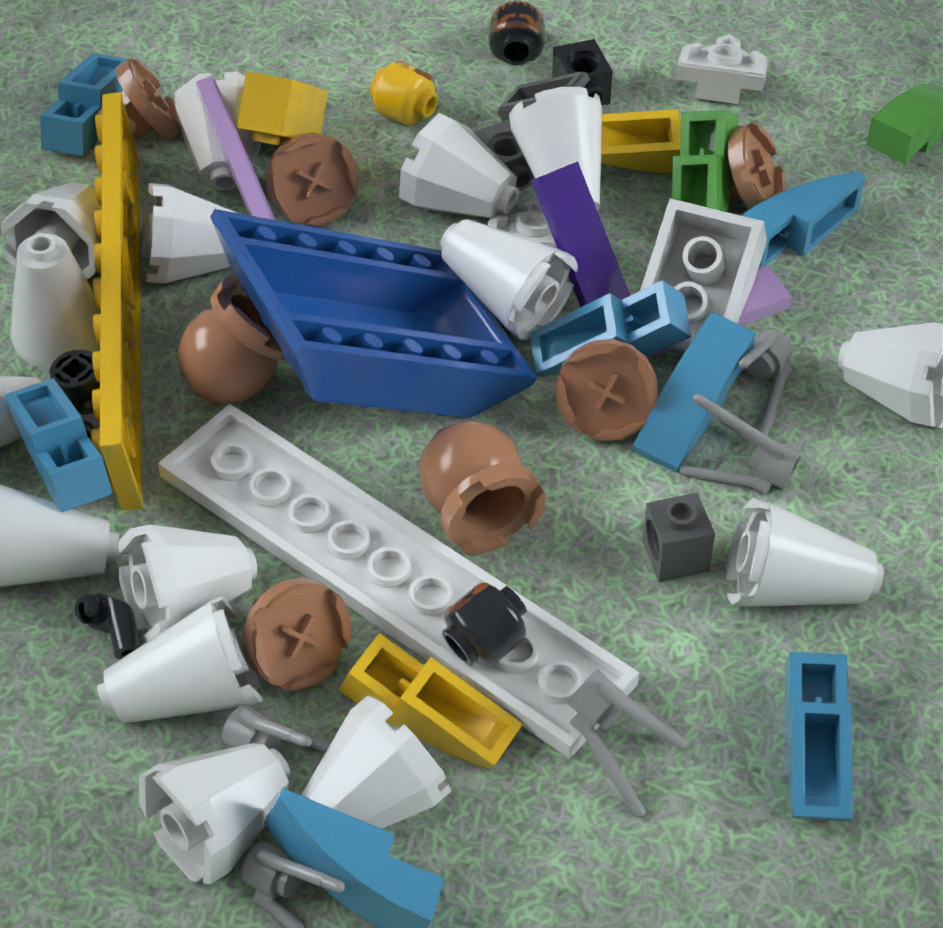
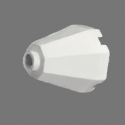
[175,72,262,191]
[399,113,519,219]
[1,182,102,279]
[141,183,237,283]
[838,322,943,428]
[118,524,257,643]
[301,695,452,829]
[138,743,291,885]

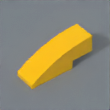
[601,109,681,174]
[338,633,523,770]

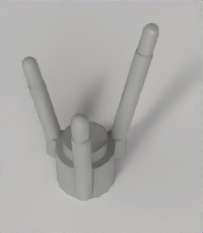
[739,329,793,437]
[678,394,801,495]
[567,669,687,817]
[221,705,332,754]
[241,840,345,928]

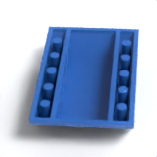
[210,209,537,418]

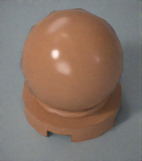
[177,275,286,404]
[419,419,546,555]

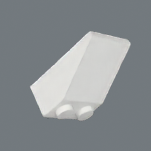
[640,199,767,352]

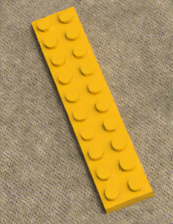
[91,92,143,511]

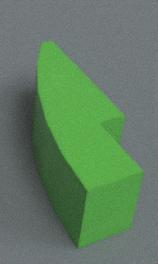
[866,84,943,164]
[672,110,738,212]

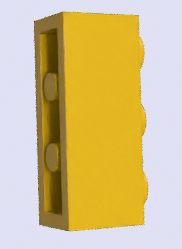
[237,71,329,145]

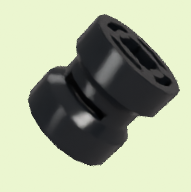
[49,350,100,415]

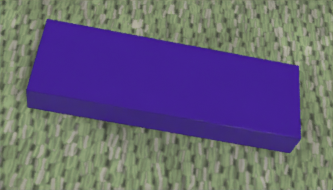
[531,161,630,307]

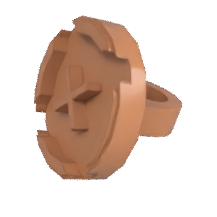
[97,58,181,140]
[728,123,786,210]
[265,132,359,227]
[555,339,658,442]
[243,577,351,691]

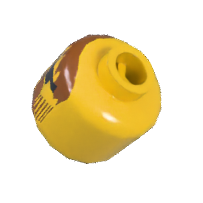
[370,61,438,126]

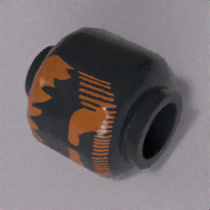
[489,1,545,66]
[442,583,527,666]

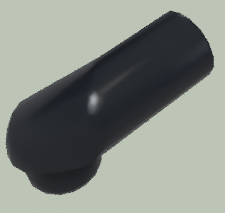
[74,593,141,659]

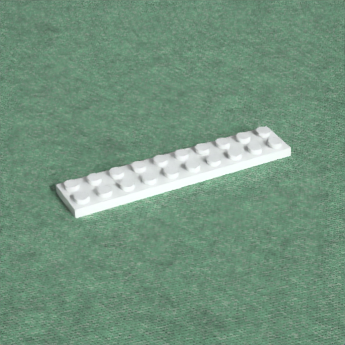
[158,404,639,759]

